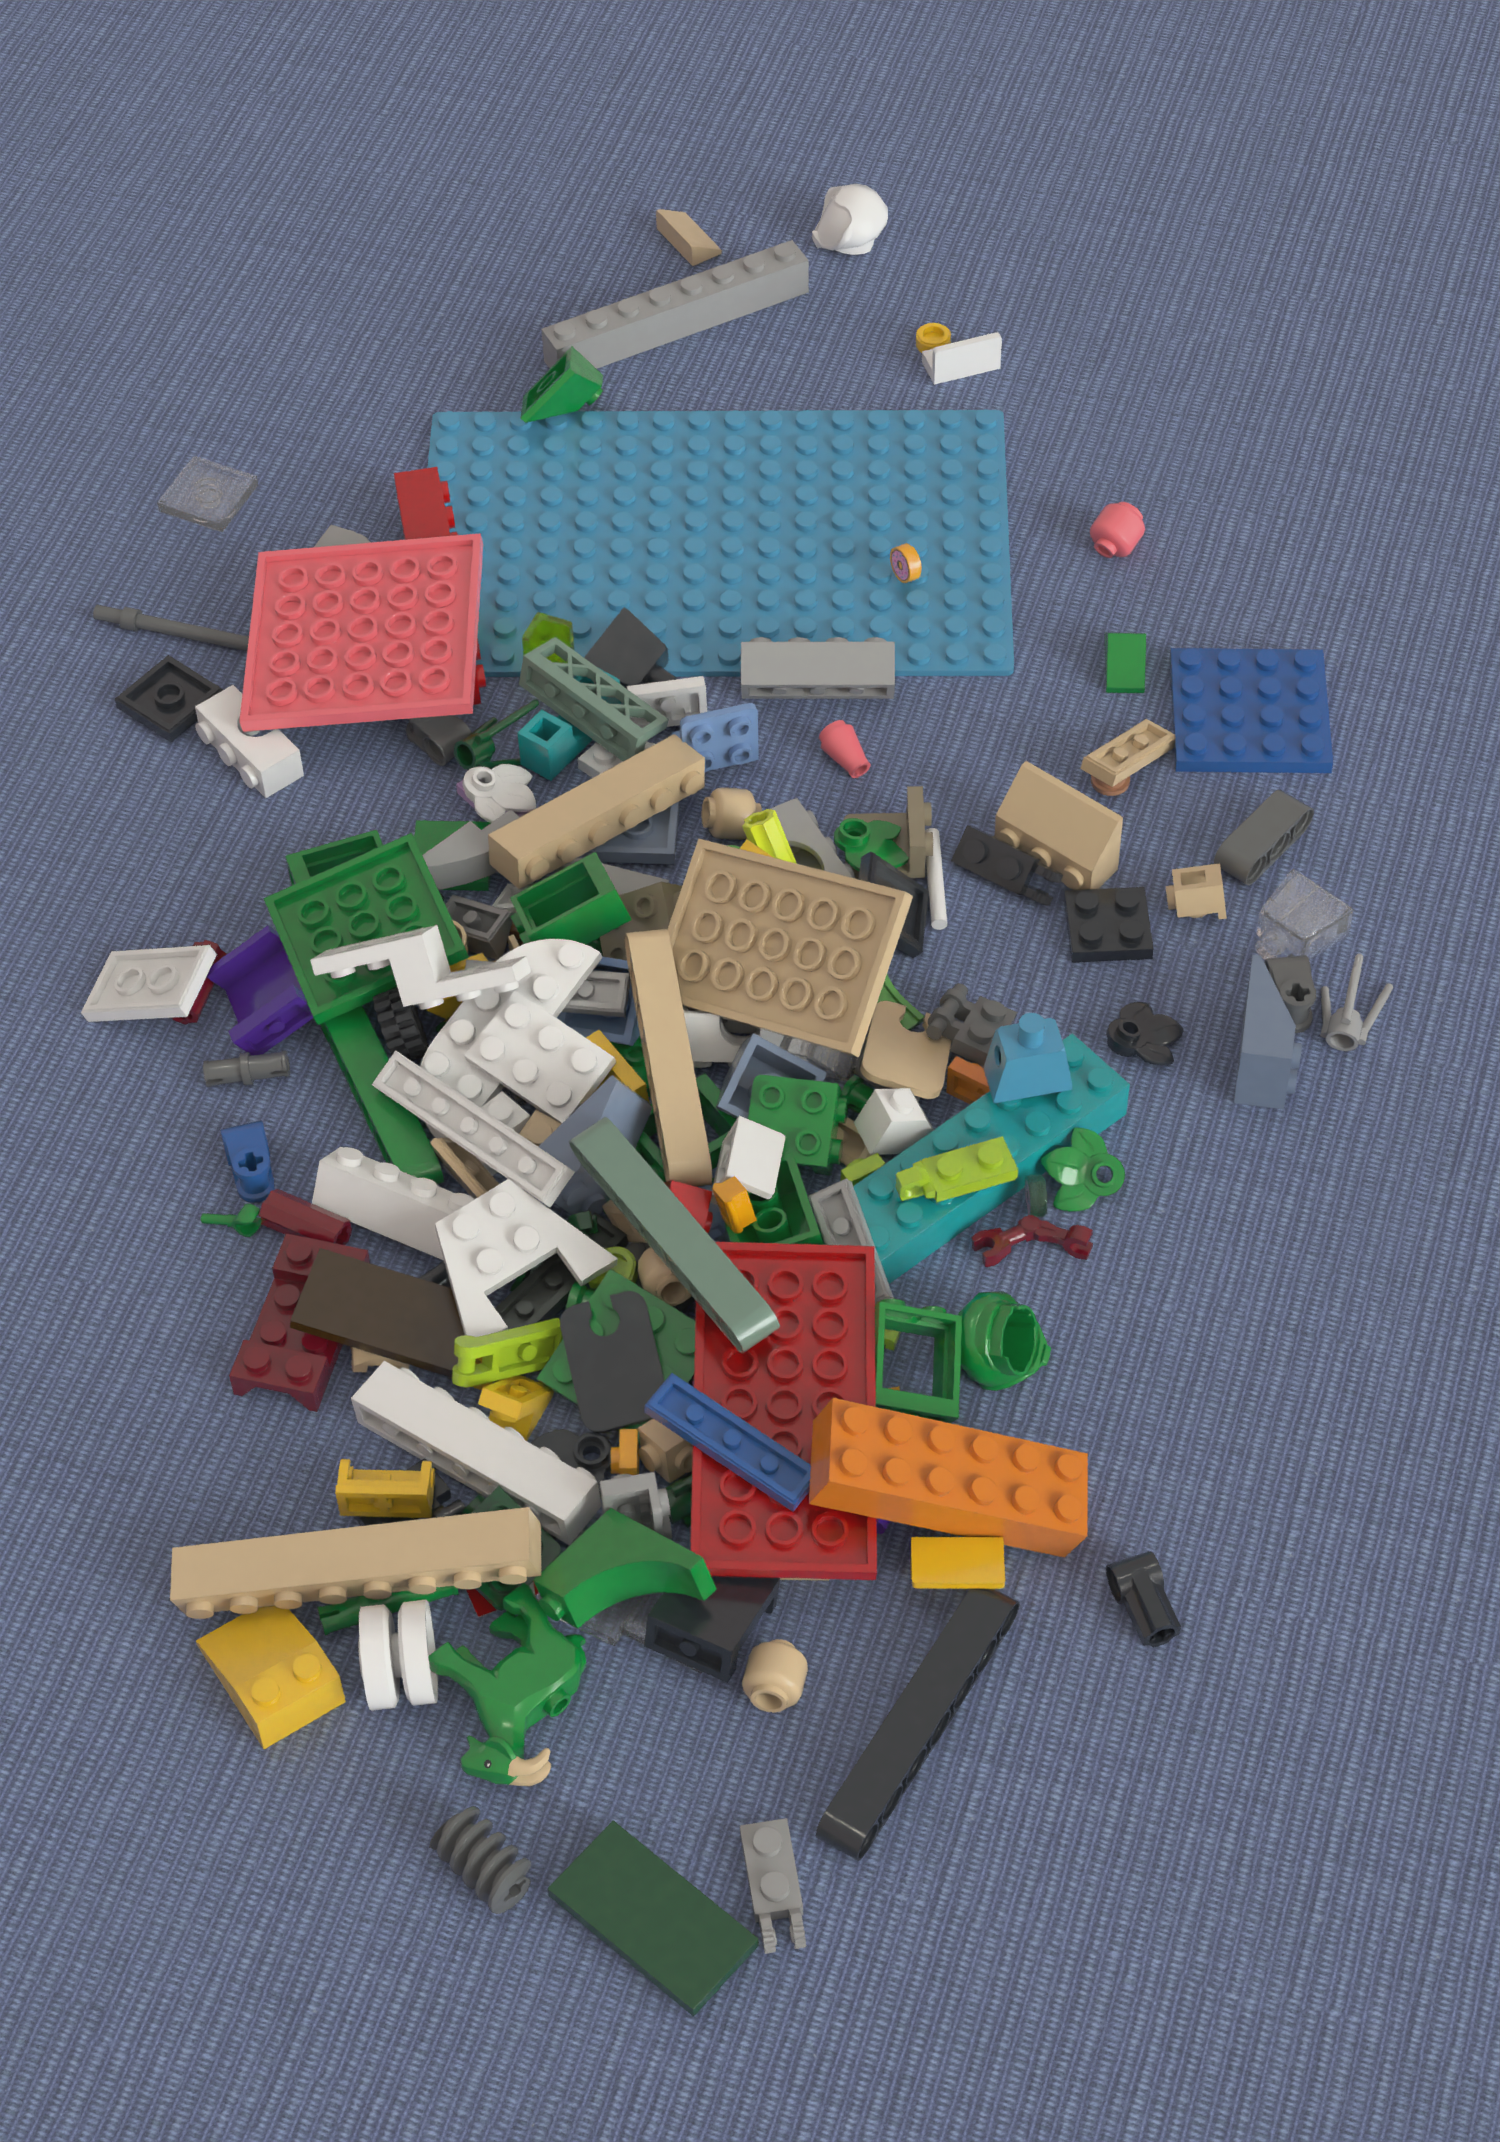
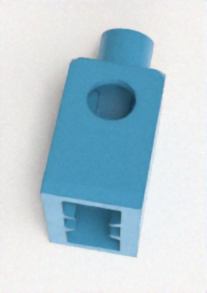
[984,1013,1072,1103]

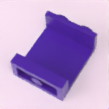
[206,925,314,1056]

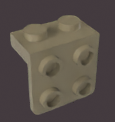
[844,786,933,879]
[600,881,682,960]

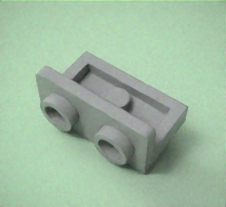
[600,1472,672,1539]

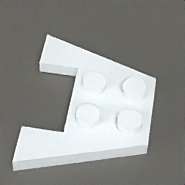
[435,1179,618,1337]

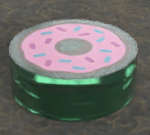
[1025,1174,1047,1217]

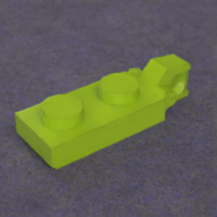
[895,1136,1018,1203]

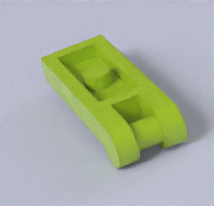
[452,1318,563,1387]

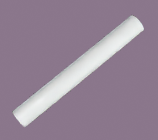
[925,828,947,930]

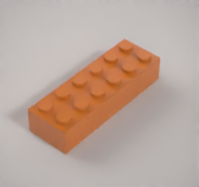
[809,1398,1088,1558]

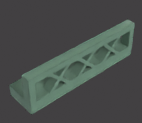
[519,637,669,761]

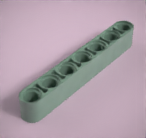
[569,1117,780,1353]

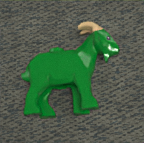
[429,1583,587,1786]

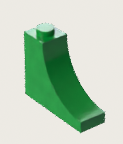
[533,1508,717,1628]

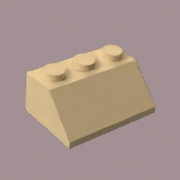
[994,761,1123,890]

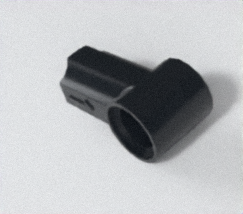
[1106,1551,1181,1648]

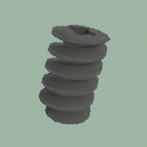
[429,1806,531,1914]

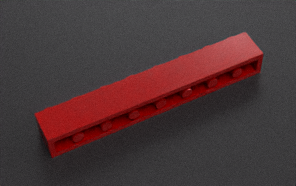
[394,467,486,705]

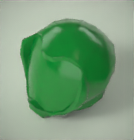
[958,1291,1051,1391]

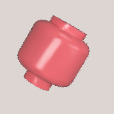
[1090,502,1145,558]

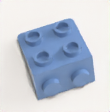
[672,703,759,772]

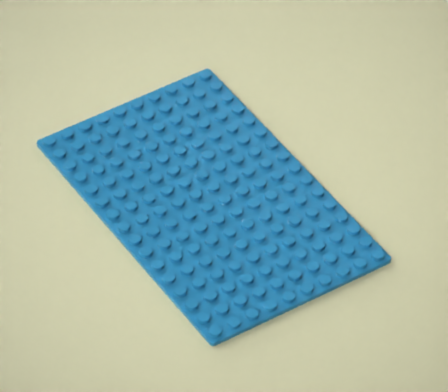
[427,409,1014,677]

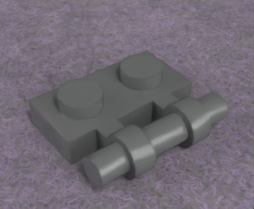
[926,983,1018,1066]

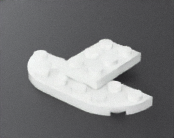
[420,939,616,1138]

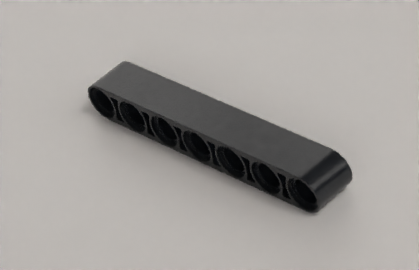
[815,1589,1020,1861]

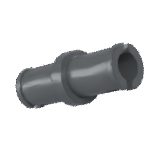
[203,1050,290,1087]

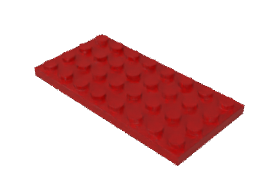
[690,1242,877,1580]

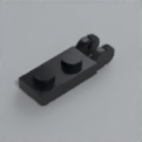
[951,825,1063,906]

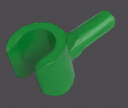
[201,1203,261,1237]

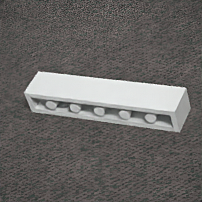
[351,1361,602,1545]

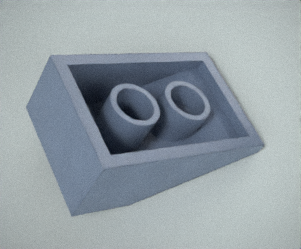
[1234,955,1302,1110]
[538,1075,653,1215]

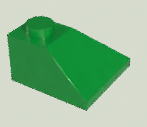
[520,346,603,423]

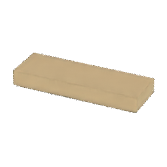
[1080,719,1175,787]

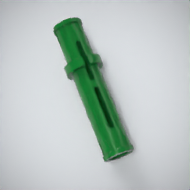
[317,1586,459,1636]

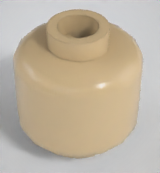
[701,788,762,840]
[637,1247,692,1306]
[742,1639,808,1713]

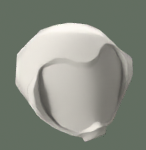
[812,184,888,255]

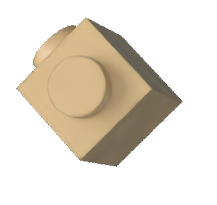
[638,1419,693,1483]

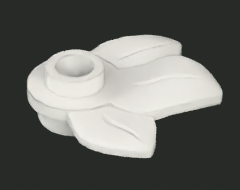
[463,764,536,823]

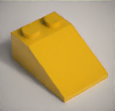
[196,1605,346,1749]

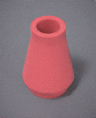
[819,720,871,778]

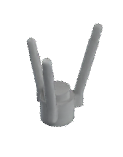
[1320,953,1393,1051]

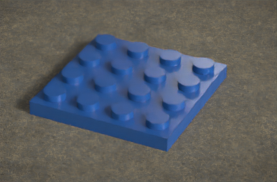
[1169,648,1333,773]

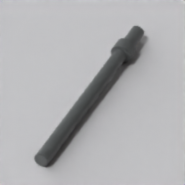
[93,604,249,651]

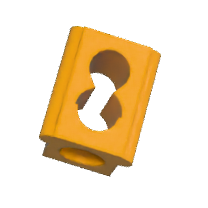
[712,1176,757,1233]

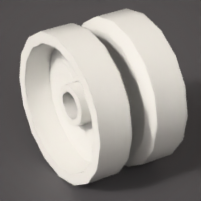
[358,1600,438,1711]

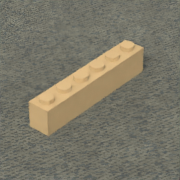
[488,734,705,889]

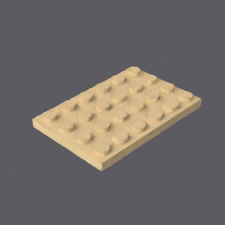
[668,839,913,1057]

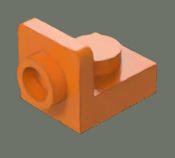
[946,1056,990,1104]

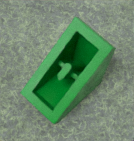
[1104,632,1146,693]

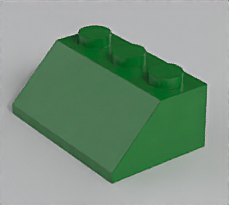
[712,1152,824,1245]

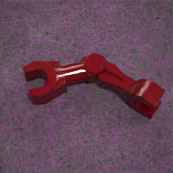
[971,1215,1093,1267]

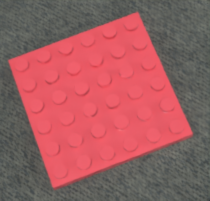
[239,533,483,732]

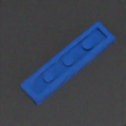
[644,1373,811,1512]

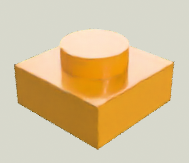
[611,1429,639,1475]

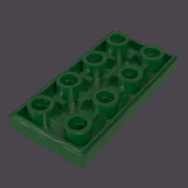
[547,1820,759,2017]

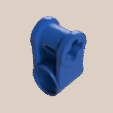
[220,1120,275,1203]

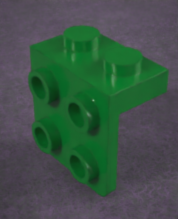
[748,1075,849,1176]

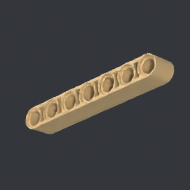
[625,929,712,1187]

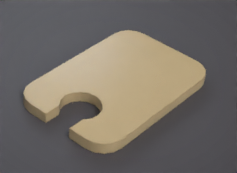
[860,1001,952,1099]

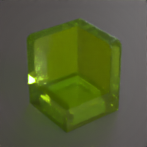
[522,612,575,663]

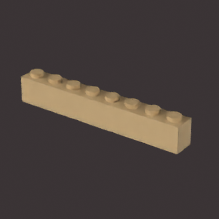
[170,1507,541,1619]

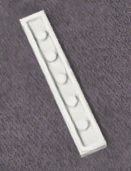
[372,1051,575,1208]

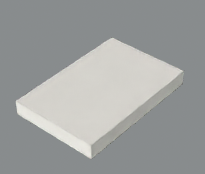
[81,945,217,1022]

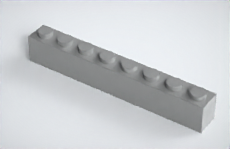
[541,240,809,369]

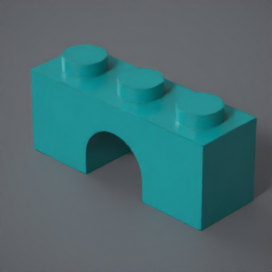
[517,667,621,781]

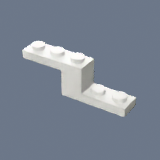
[310,925,531,1010]

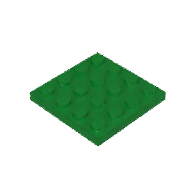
[263,833,469,1025]

